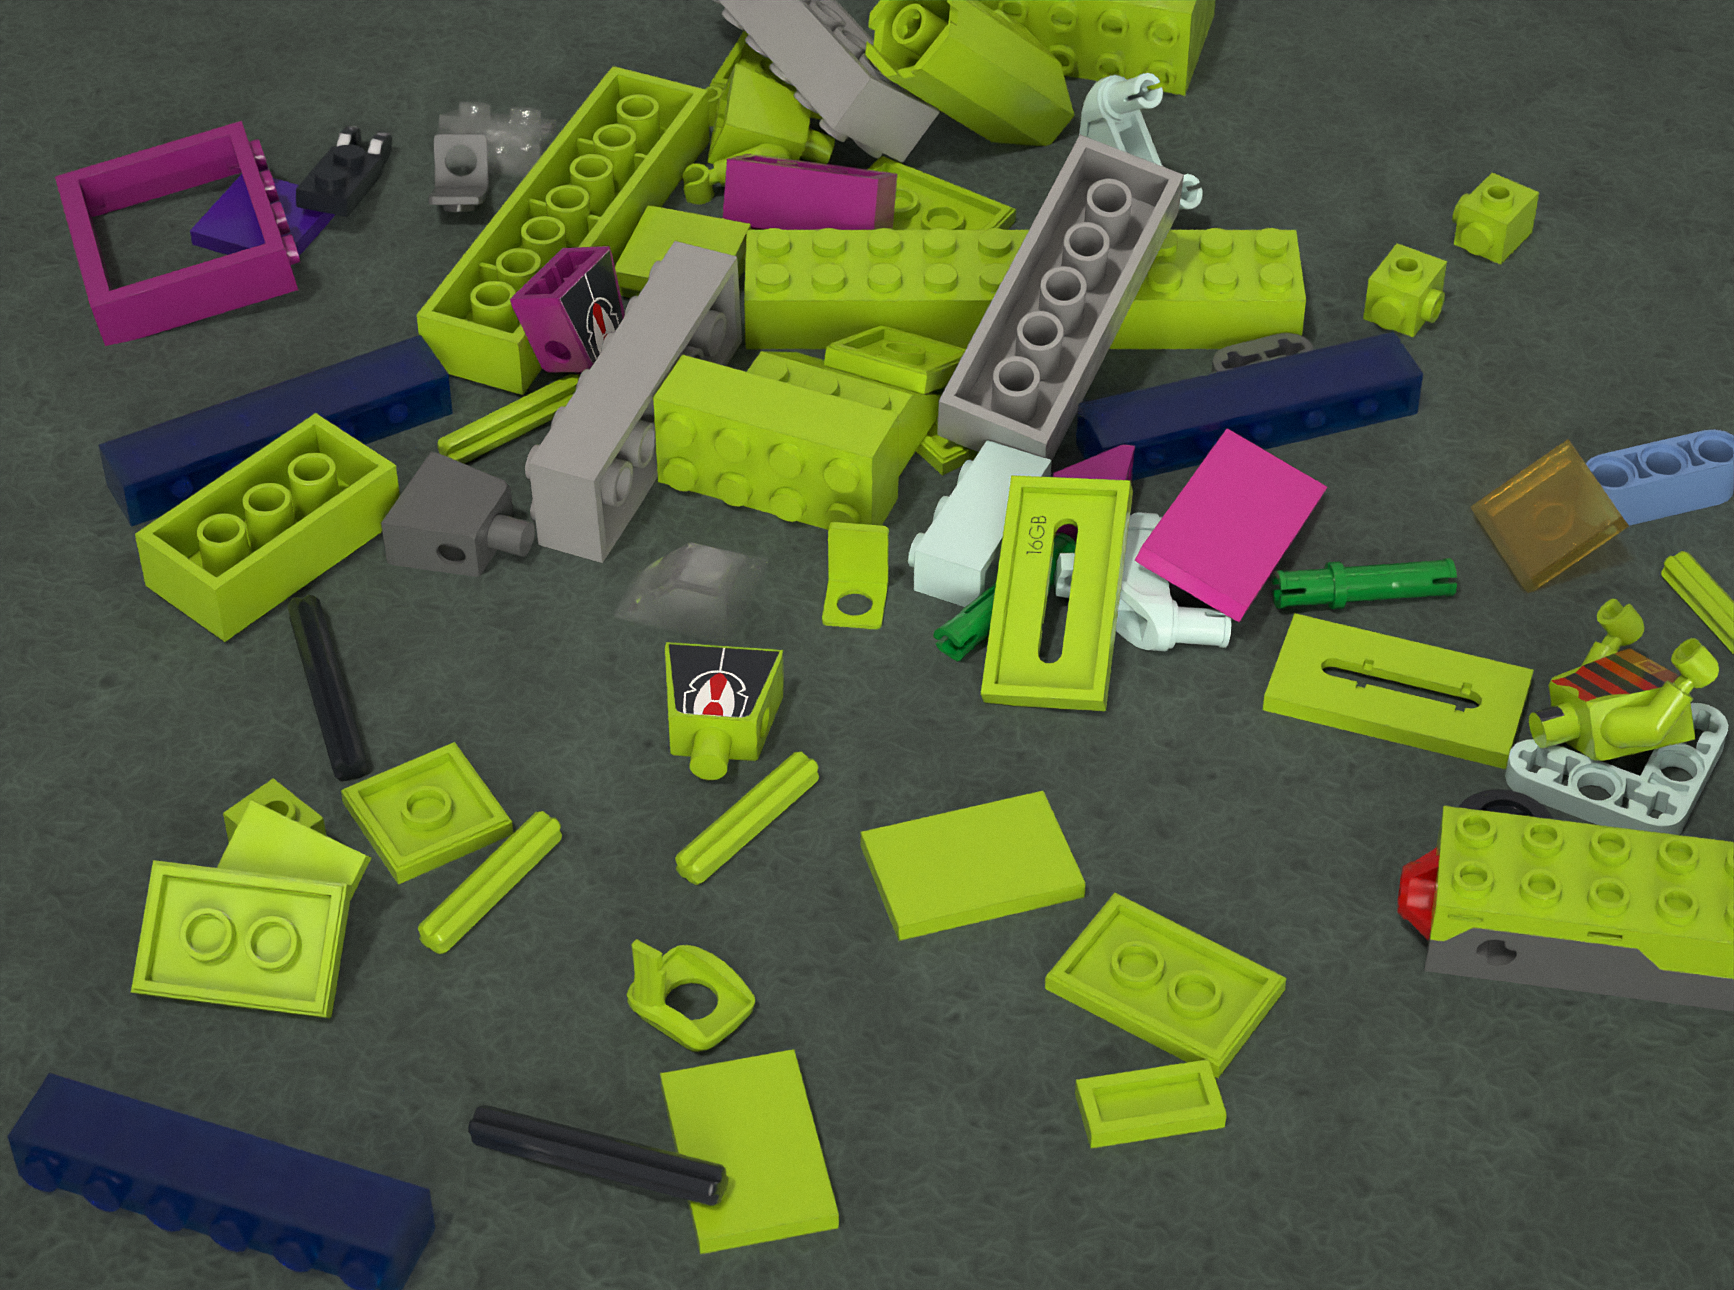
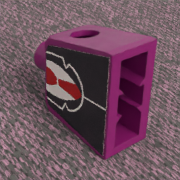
[510,246,625,375]

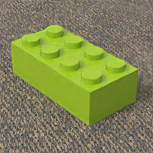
[653,355,899,530]
[135,413,400,642]

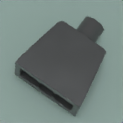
[381,452,535,577]

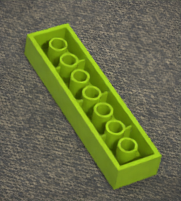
[416,66,710,395]

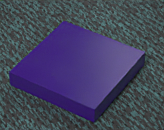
[190,174,335,256]

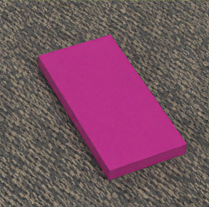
[1134,429,1327,622]

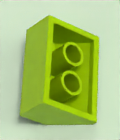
[747,351,942,477]

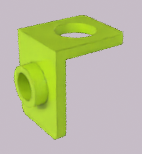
[822,522,889,629]

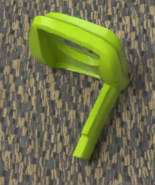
[627,939,755,1052]

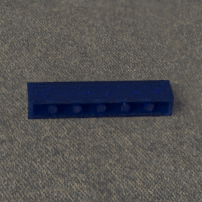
[1076,332,1423,481]
[98,335,453,527]
[7,1073,436,1290]

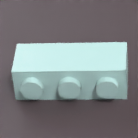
[908,440,1052,607]

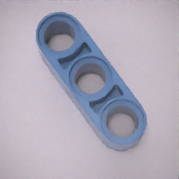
[1577,429,1734,530]

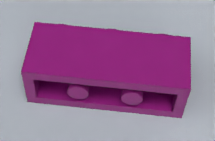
[723,154,897,230]

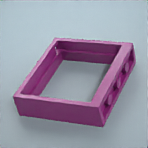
[55,121,300,346]

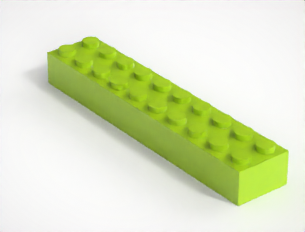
[744,228,1306,349]

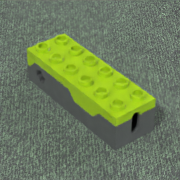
[1397,806,1734,1011]

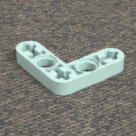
[1505,703,1729,835]

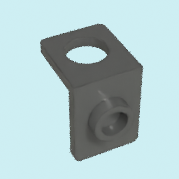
[428,133,489,212]

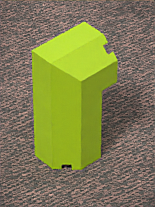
[865,0,1075,146]

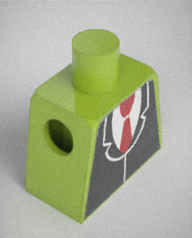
[665,642,784,780]

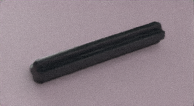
[288,595,368,781]
[468,1105,729,1206]

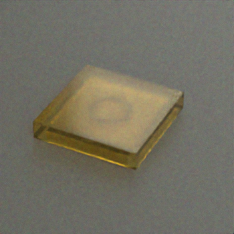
[1470,439,1629,593]

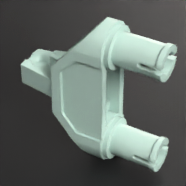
[1079,73,1203,210]
[1054,512,1231,651]

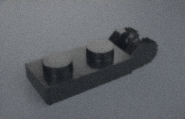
[296,125,393,217]

